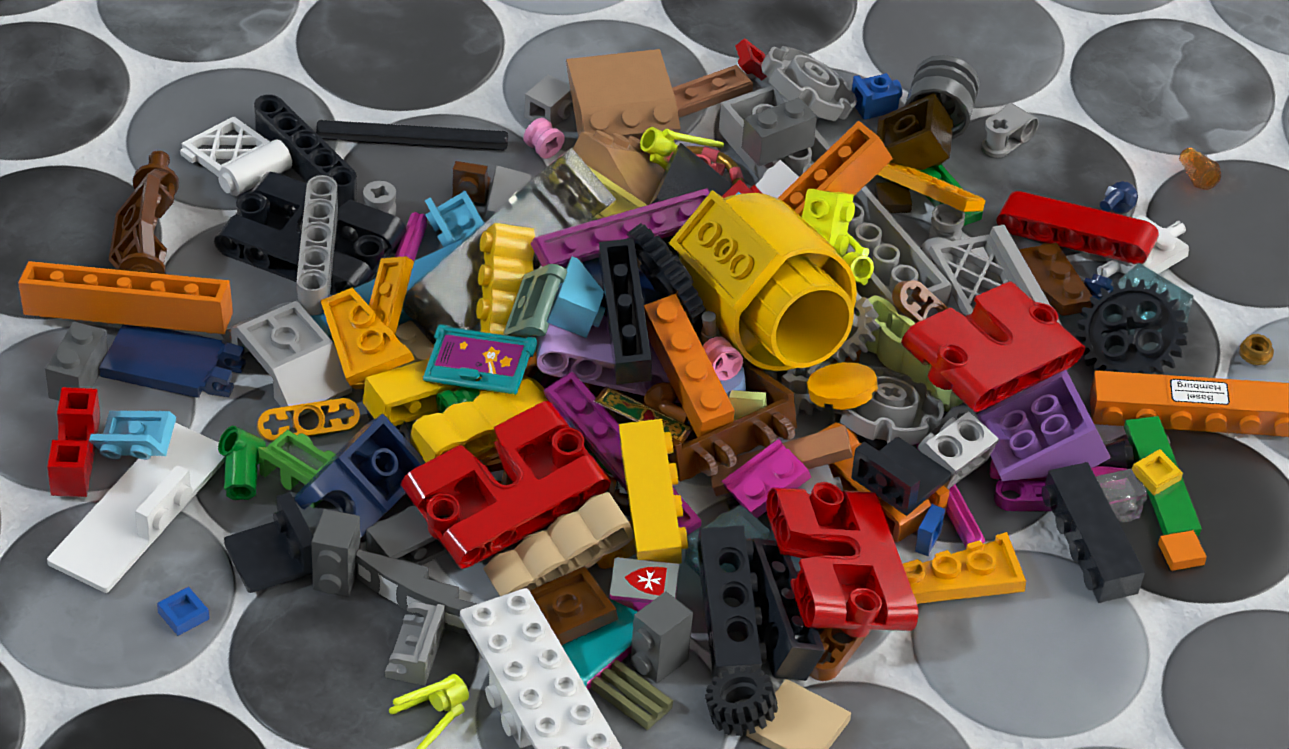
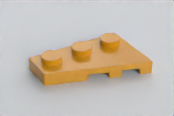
[320,288,415,386]

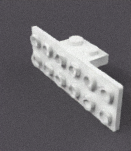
[47,423,226,593]
[460,588,622,749]

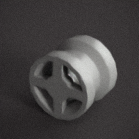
[363,181,396,216]

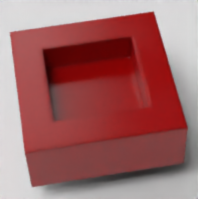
[735,38,767,81]

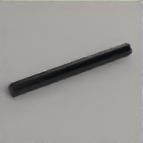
[316,120,508,150]

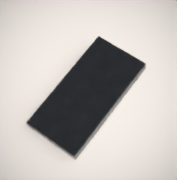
[650,143,731,204]

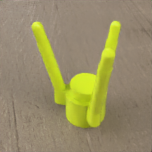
[640,127,724,170]
[842,232,874,285]
[389,674,469,749]

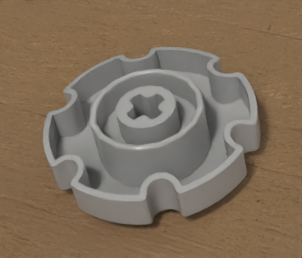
[761,46,857,121]
[831,368,944,445]

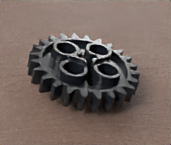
[626,223,706,325]
[1076,279,1189,375]

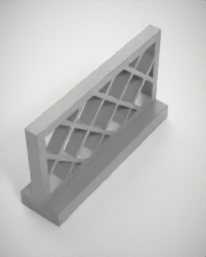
[929,225,1061,325]

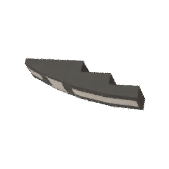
[356,550,477,637]

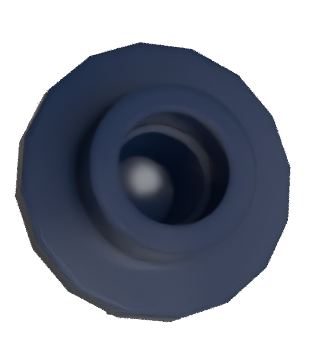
[1100,181,1138,213]
[1080,274,1113,315]

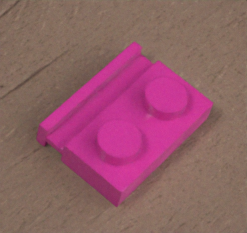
[722,439,812,520]

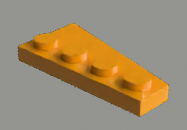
[903,532,1026,604]

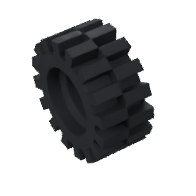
[705,666,778,736]

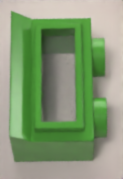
[258,429,336,508]

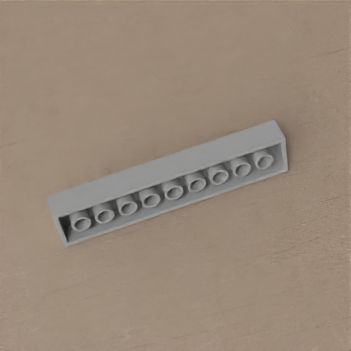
[719,85,952,318]

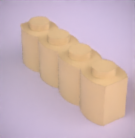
[483,492,635,596]

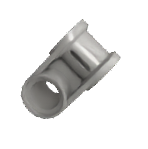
[981,103,1039,158]

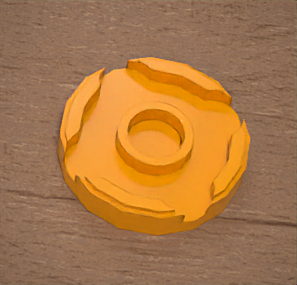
[807,362,878,410]

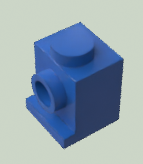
[852,73,903,120]

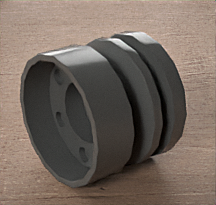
[905,55,980,139]

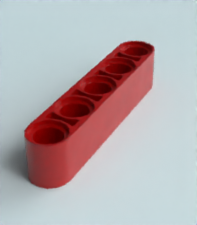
[996,191,1159,264]

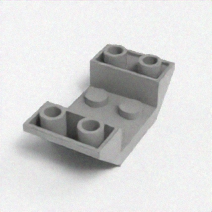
[221,300,352,419]

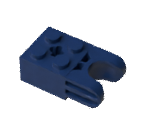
[293,413,426,538]

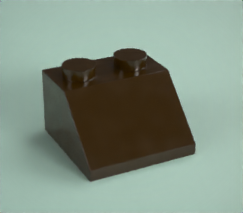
[877,93,953,170]

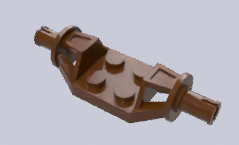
[108,151,179,274]

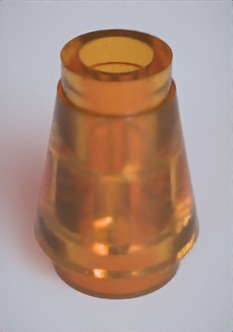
[1179,147,1221,190]

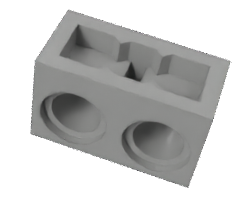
[918,411,999,489]

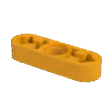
[257,398,360,442]

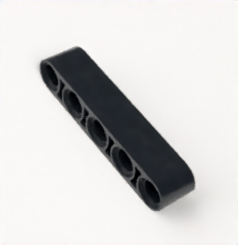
[254,94,357,208]

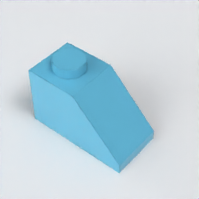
[547,256,606,338]

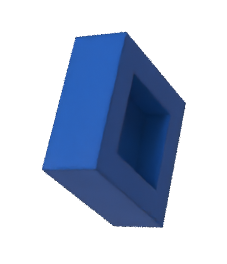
[915,504,945,556]
[157,586,209,636]

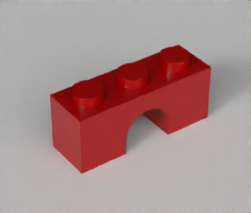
[47,387,101,497]

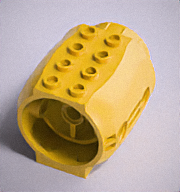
[669,190,857,371]

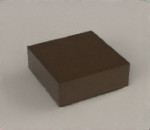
[875,182,912,213]

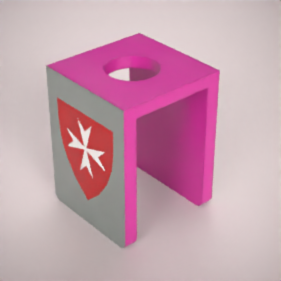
[610,557,679,612]

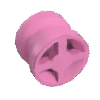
[524,118,565,159]
[703,337,743,381]

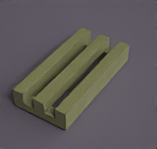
[591,659,673,730]

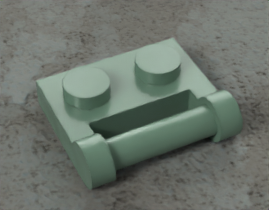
[503,264,567,338]

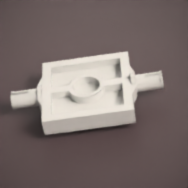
[1097,215,1189,282]

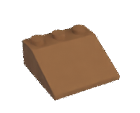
[566,49,681,141]
[570,130,665,205]

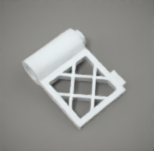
[180,116,292,196]

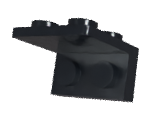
[851,437,951,516]
[224,492,313,593]

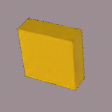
[1131,449,1183,496]

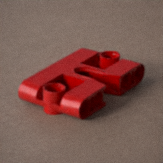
[901,281,1085,412]
[401,401,611,569]
[766,482,918,638]

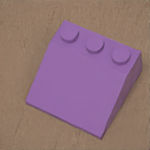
[976,370,1111,481]

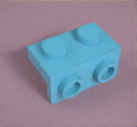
[425,191,487,247]
[89,410,176,460]

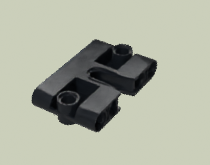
[214,172,407,295]

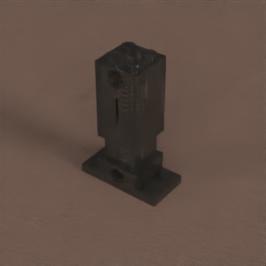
[403,148,616,344]

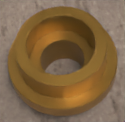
[1239,334,1274,365]

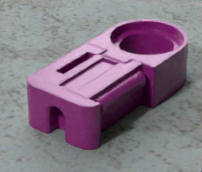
[994,479,1052,511]

